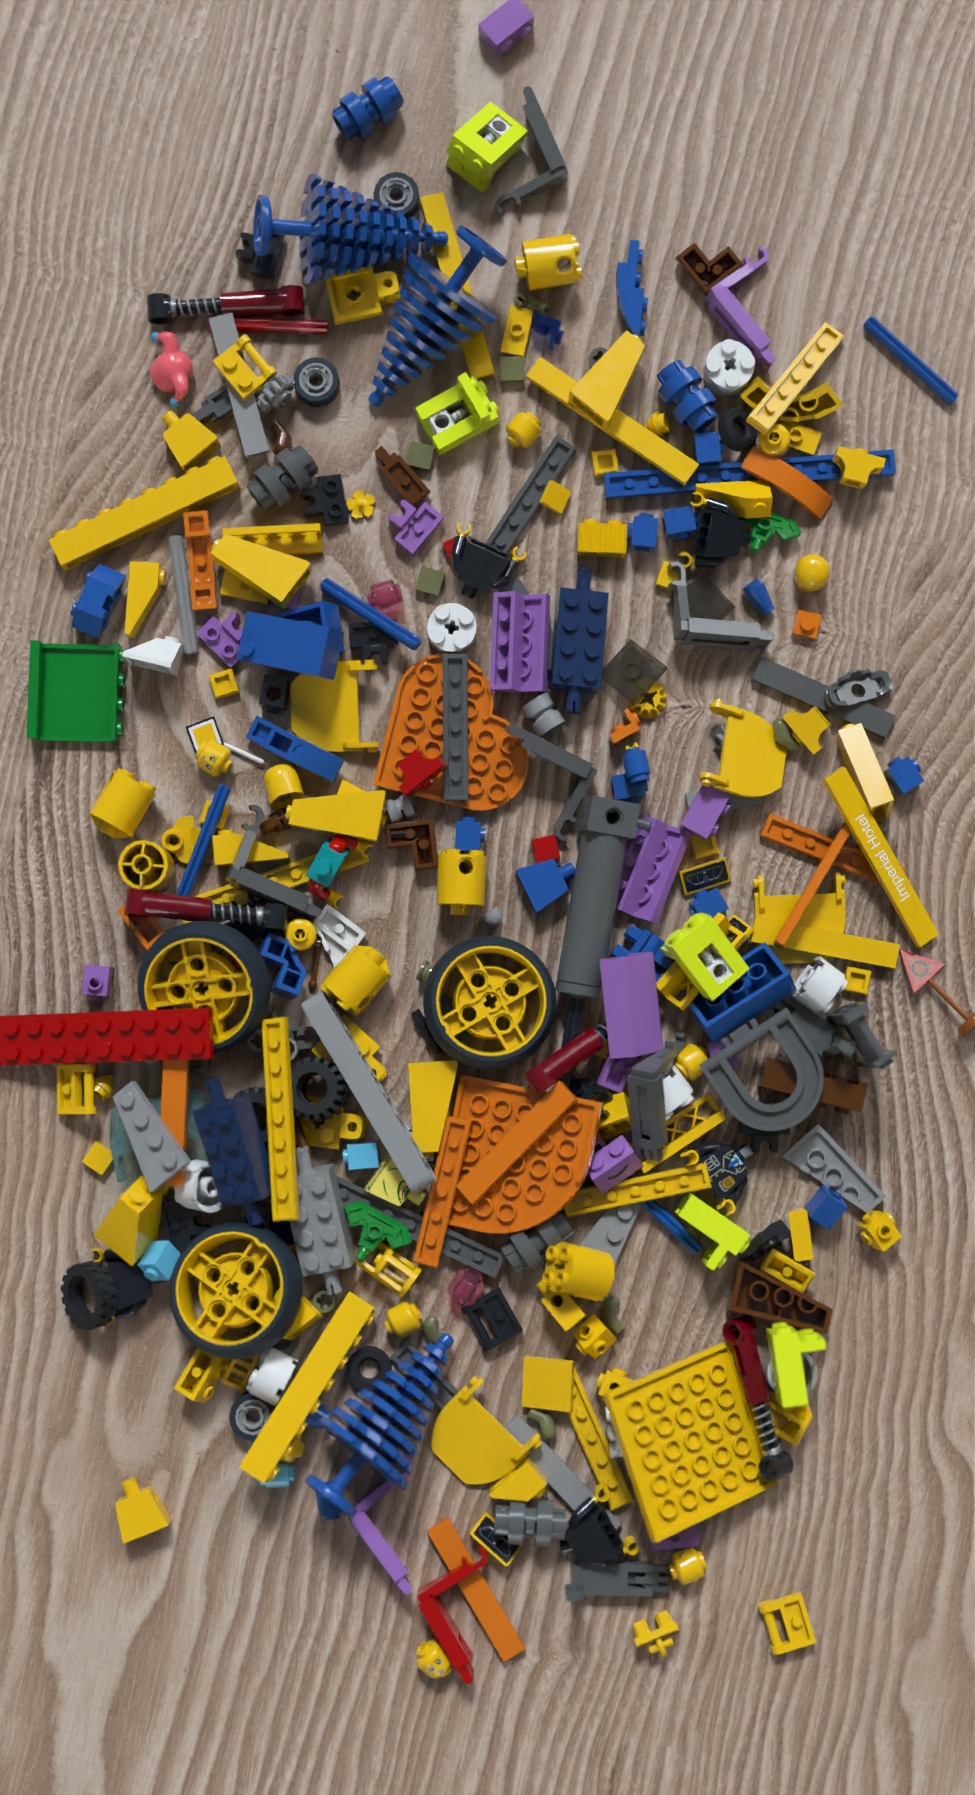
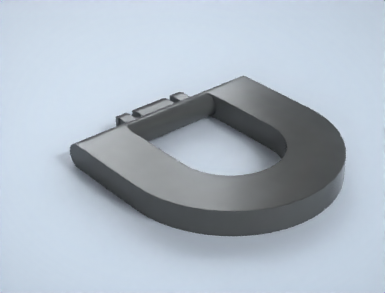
[699,1008,824,1131]

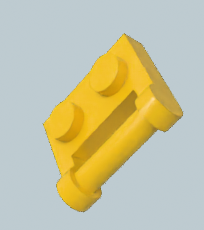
[213,334,278,401]
[57,1064,97,1114]
[758,1592,816,1655]

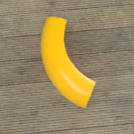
[740,376,843,422]

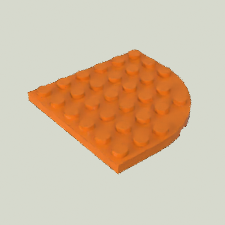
[448,1075,603,1233]

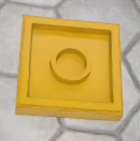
[521,1355,574,1412]

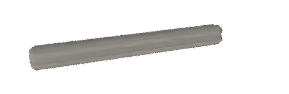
[169,535,198,655]

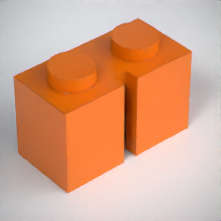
[117,905,167,950]

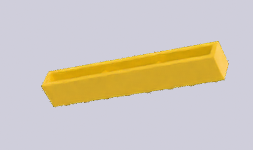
[49,456,240,571]
[239,1291,375,1484]

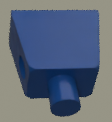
[515,859,575,914]

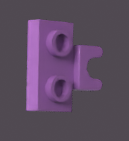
[388,500,444,556]
[197,612,243,668]
[597,1053,641,1093]

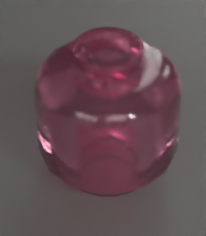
[366,579,404,614]
[448,1268,484,1307]

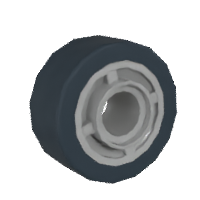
[373,172,420,221]
[293,357,340,407]
[229,1391,276,1441]

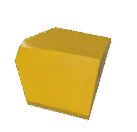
[767,1391,813,1447]

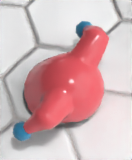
[149,332,194,408]

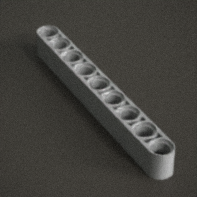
[301,990,437,1194]

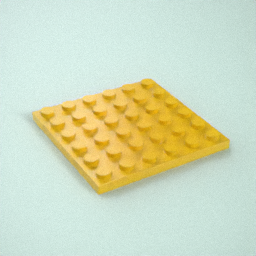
[603,1340,778,1543]

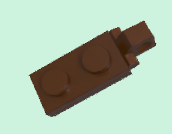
[374,445,431,507]

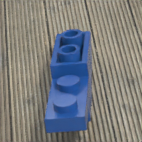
[616,239,648,337]
[246,715,345,782]

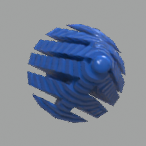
[253,173,448,284]
[368,224,508,407]
[304,1333,454,1519]

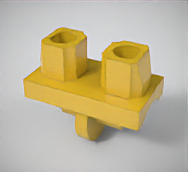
[633,1610,679,1657]

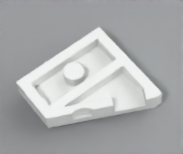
[312,904,367,968]

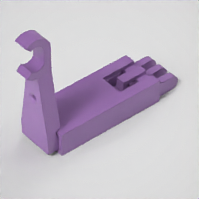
[705,246,775,372]
[348,1456,414,1595]

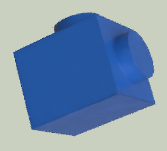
[692,430,724,465]
[661,506,699,541]
[627,513,659,553]
[883,756,924,796]
[610,774,648,803]
[455,817,485,853]
[688,888,729,918]
[805,1184,848,1230]

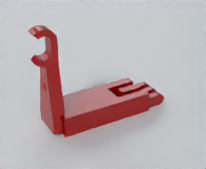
[417,1545,488,1684]

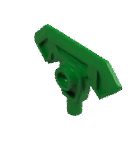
[737,512,801,554]
[344,1201,412,1262]

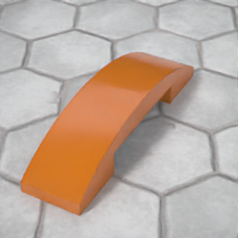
[740,446,833,520]
[183,510,217,611]

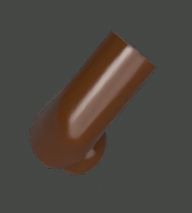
[269,420,292,455]

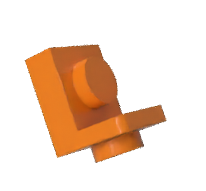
[609,709,641,747]

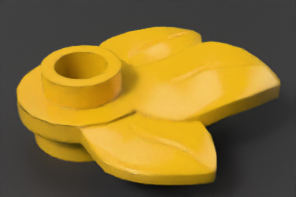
[161,816,201,864]

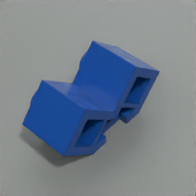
[70,564,126,638]
[258,932,307,1000]

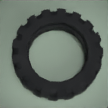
[61,1261,118,1331]

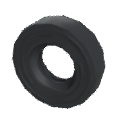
[718,408,757,452]
[347,1346,392,1392]

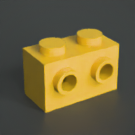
[174,1348,230,1403]

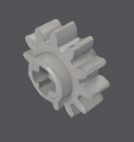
[257,373,296,413]

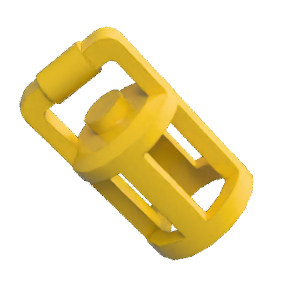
[355,1242,422,1298]

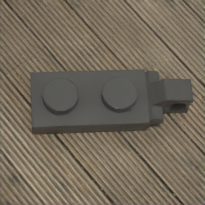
[193,385,259,424]

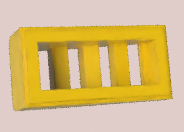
[221,1334,263,1392]

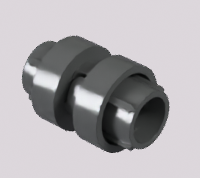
[247,446,318,511]
[501,1211,575,1273]
[494,1499,566,1547]

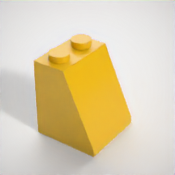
[93,1174,163,1266]

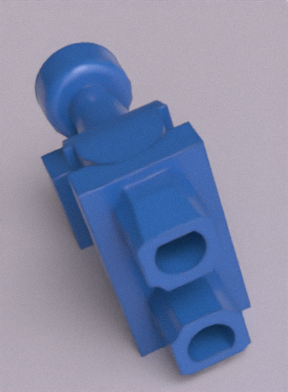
[610,925,676,993]

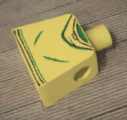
[364,1154,427,1206]

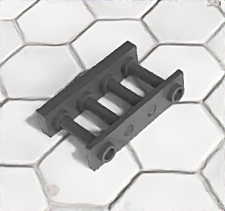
[827,1002,898,1069]

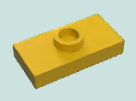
[500,305,534,357]
[770,419,822,456]
[220,570,269,605]

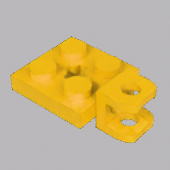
[326,267,401,325]
[311,1014,387,1083]
[295,1094,368,1150]

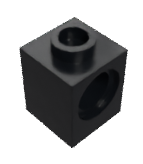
[259,675,290,714]

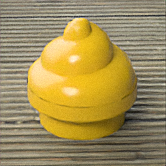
[644,412,670,437]
[94,1075,114,1101]

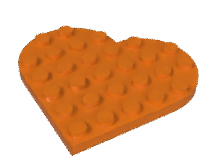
[373,653,529,811]

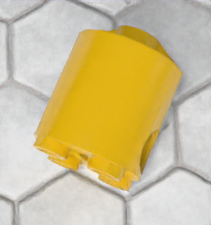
[514,234,582,291]
[89,768,157,838]
[118,840,175,893]
[436,849,487,916]
[320,944,392,1017]
[542,1242,615,1301]

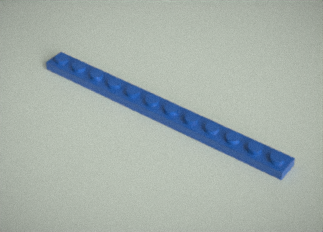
[604,449,896,499]

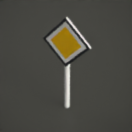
[186,716,265,764]

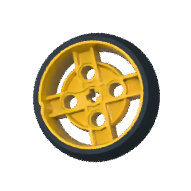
[138,921,271,1053]
[423,936,557,1069]
[170,1222,303,1359]

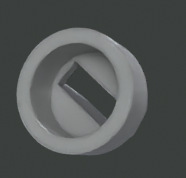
[481,906,502,927]

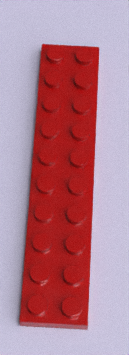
[0,1008,214,1065]

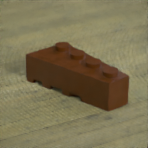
[757,1057,868,1114]
[726,1261,833,1334]

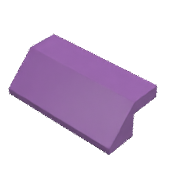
[490,591,550,693]
[616,814,692,924]
[600,952,663,1059]

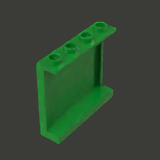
[26,640,126,743]

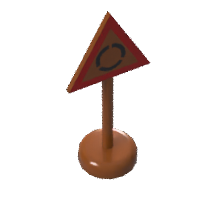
[899,949,975,1037]

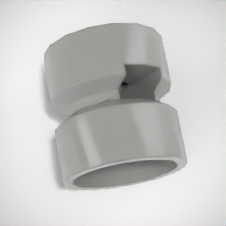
[521,693,565,738]

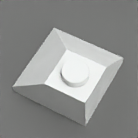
[123,636,184,676]

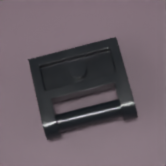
[460,1286,523,1352]

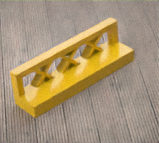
[222,523,323,556]
[657,912,747,1011]
[630,1093,727,1173]

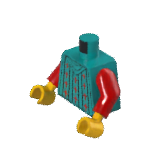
[306,835,373,909]

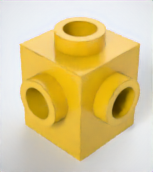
[857,1210,902,1252]
[572,1314,617,1360]
[595,1367,634,1402]

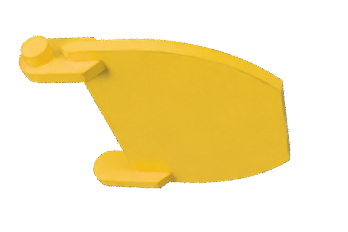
[290,660,380,752]
[699,699,787,798]
[752,872,846,964]
[432,1375,542,1484]

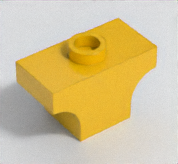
[832,446,886,489]
[782,706,831,755]

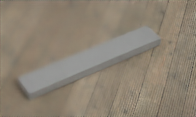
[209,313,270,459]
[504,1413,622,1529]

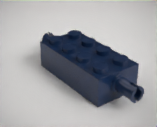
[548,567,609,714]
[193,1077,271,1226]

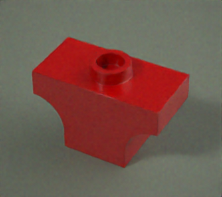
[397,749,449,796]

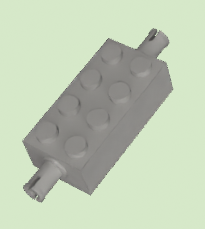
[289,1146,355,1295]

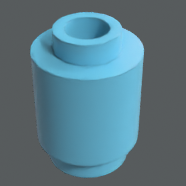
[259,1461,296,1488]

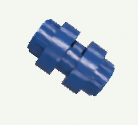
[332,76,404,140]
[657,360,718,433]

